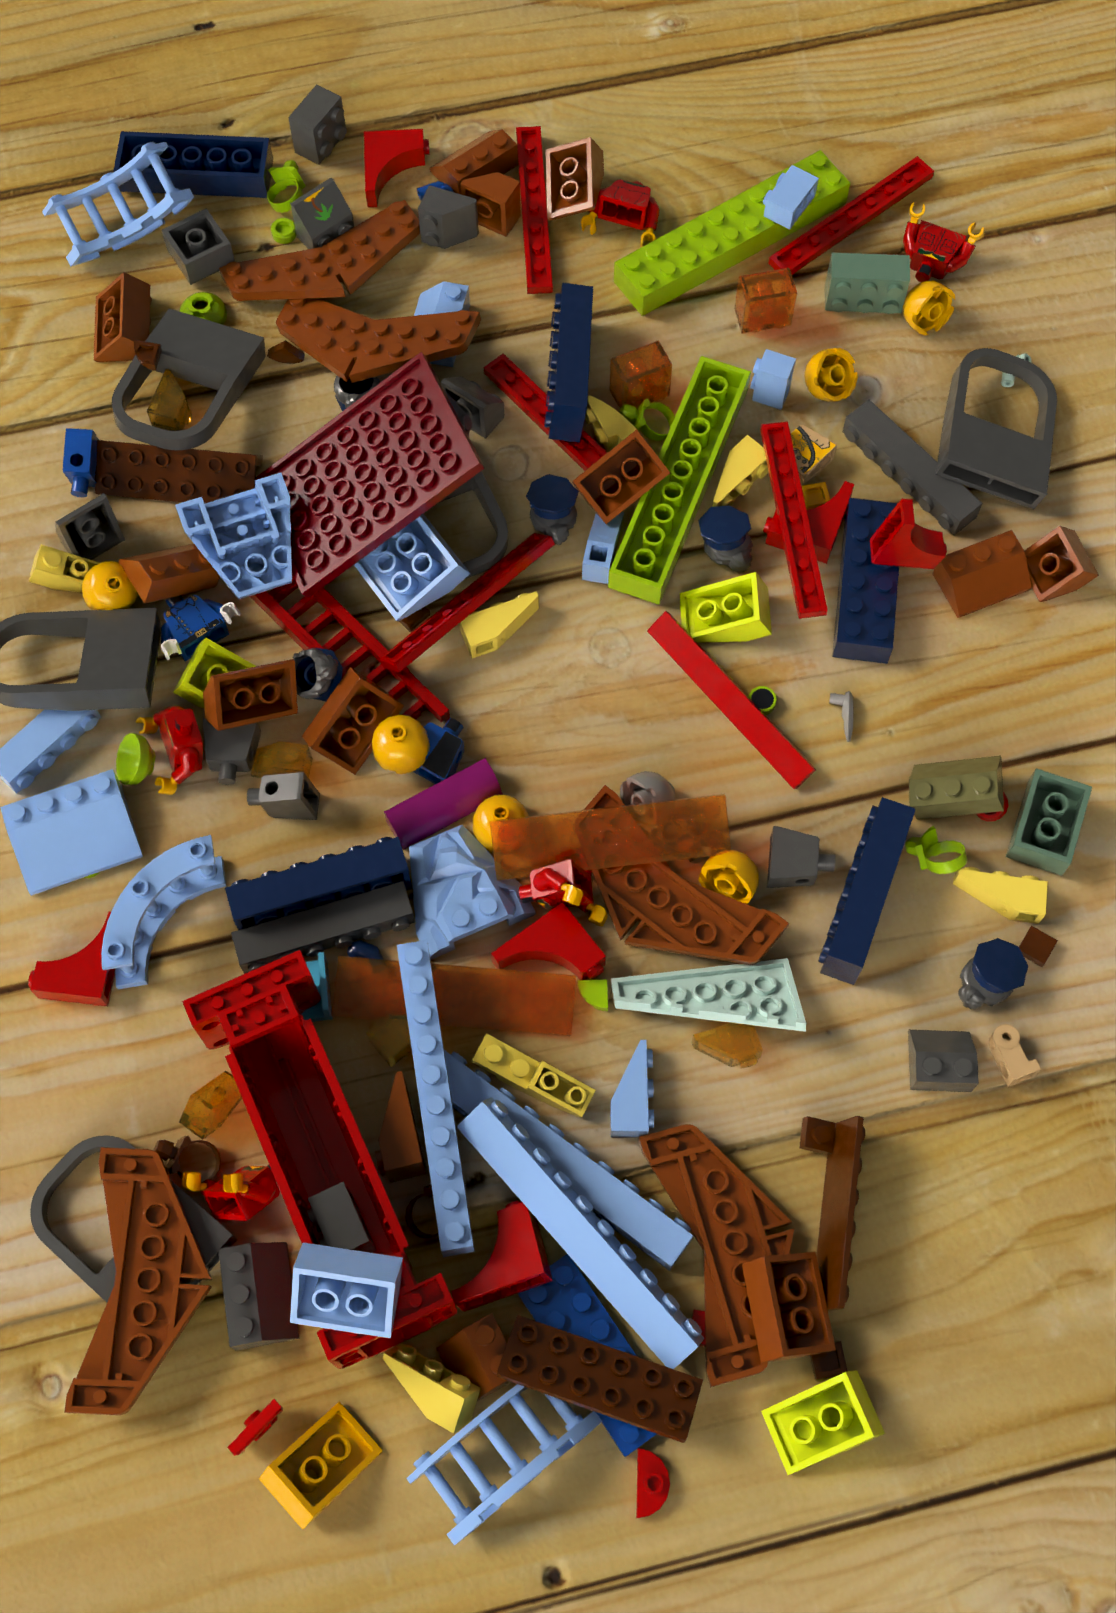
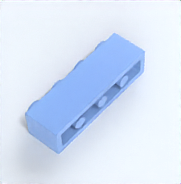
[0,709,101,794]

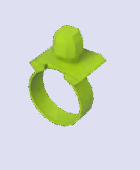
[267,160,306,213]
[619,398,675,441]
[905,826,967,874]

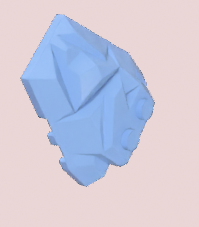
[175,472,292,600]
[409,825,536,960]

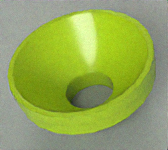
[180,292,227,325]
[116,733,156,785]

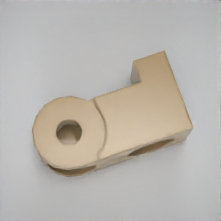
[989,1024,1041,1087]

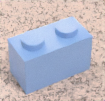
[763,165,819,230]
[750,349,796,410]

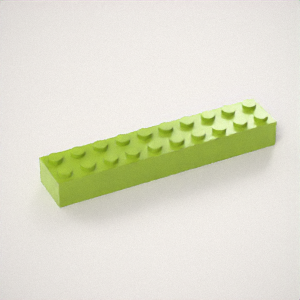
[614,150,850,316]
[608,356,751,605]

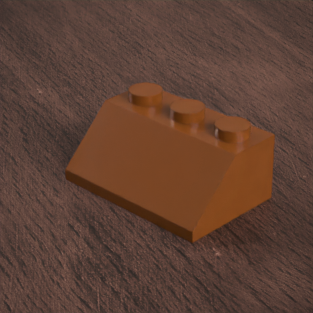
[430,129,518,194]
[94,272,152,362]
[572,429,670,524]
[933,530,1032,618]
[118,544,220,604]
[203,659,298,731]
[302,667,404,775]
[742,1252,836,1363]

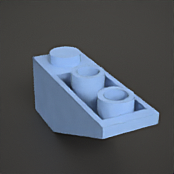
[582,512,624,584]
[610,1040,654,1137]

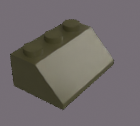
[909,755,1004,819]

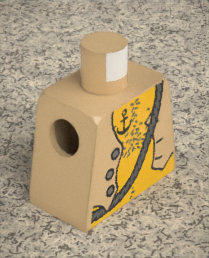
[790,425,837,486]

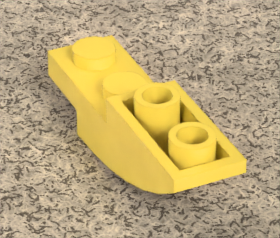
[585,395,636,452]
[471,1033,596,1118]

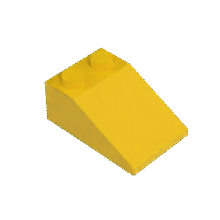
[259,1401,383,1529]

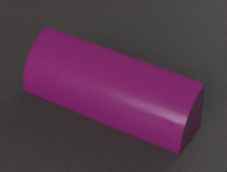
[384,758,503,850]

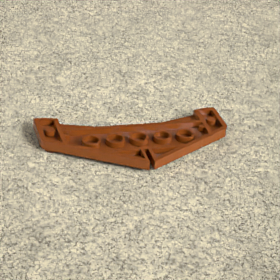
[219,200,420,301]
[276,298,481,383]
[574,785,789,965]
[639,1124,795,1388]
[64,1147,212,1416]

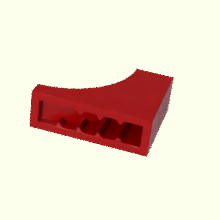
[364,129,430,208]
[763,481,855,564]
[870,498,947,569]
[491,902,606,980]
[28,912,116,1007]
[451,1201,553,1312]

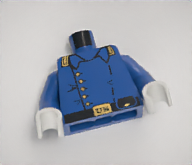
[161,595,241,662]

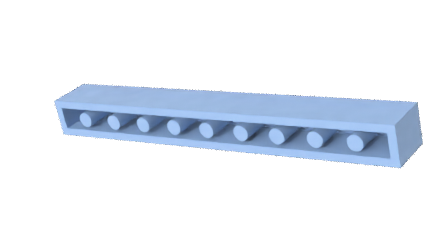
[397,940,475,1257]
[444,1050,693,1271]
[456,1097,704,1369]

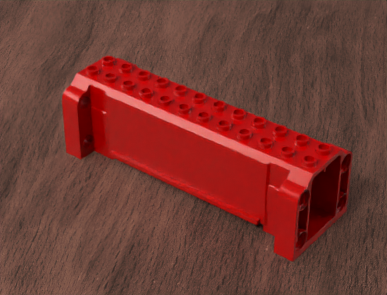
[182,950,458,1369]

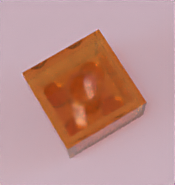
[734,268,797,334]
[609,340,672,409]

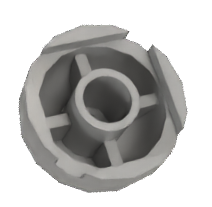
[620,771,675,831]

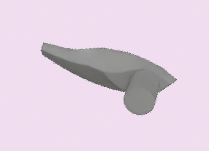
[829,691,854,742]

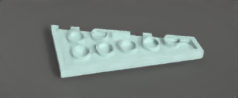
[611,958,806,1032]

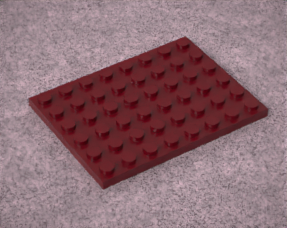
[256,352,485,598]

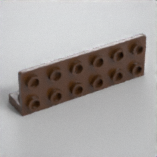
[95,440,263,504]
[799,1116,865,1311]
[497,1315,703,1443]

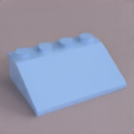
[354,514,471,622]
[0,769,143,896]

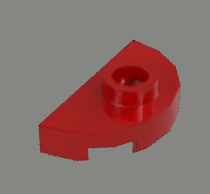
[227,1399,283,1456]
[636,1448,670,1518]

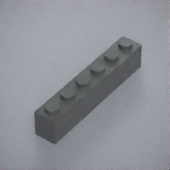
[842,400,983,535]
[231,881,415,974]

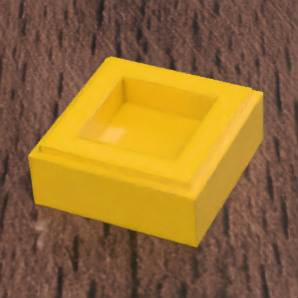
[802,482,830,510]

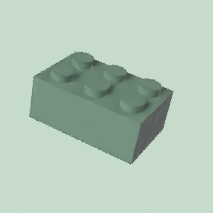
[825,252,910,314]
[1006,768,1092,876]

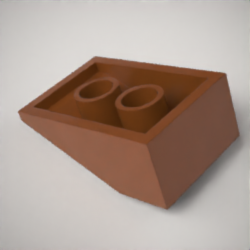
[546,137,604,221]
[375,1071,426,1183]

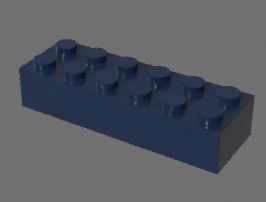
[114,131,273,198]
[544,283,593,443]
[832,498,899,664]
[818,797,916,985]
[225,837,413,930]

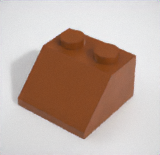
[461,172,521,237]
[1024,526,1099,602]
[436,1313,511,1401]

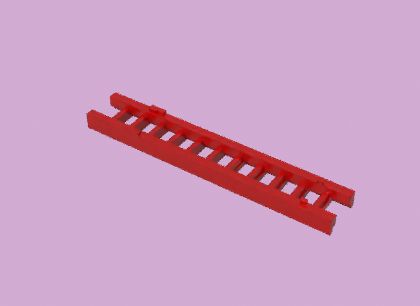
[249,573,450,723]

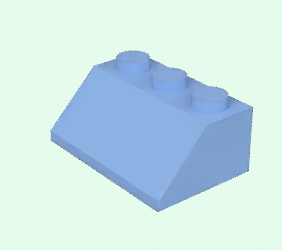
[414,281,470,367]
[290,1243,403,1338]

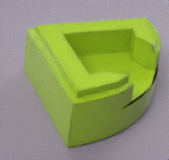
[577,979,608,1011]

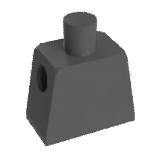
[203,718,261,785]
[247,772,320,820]
[767,826,836,888]

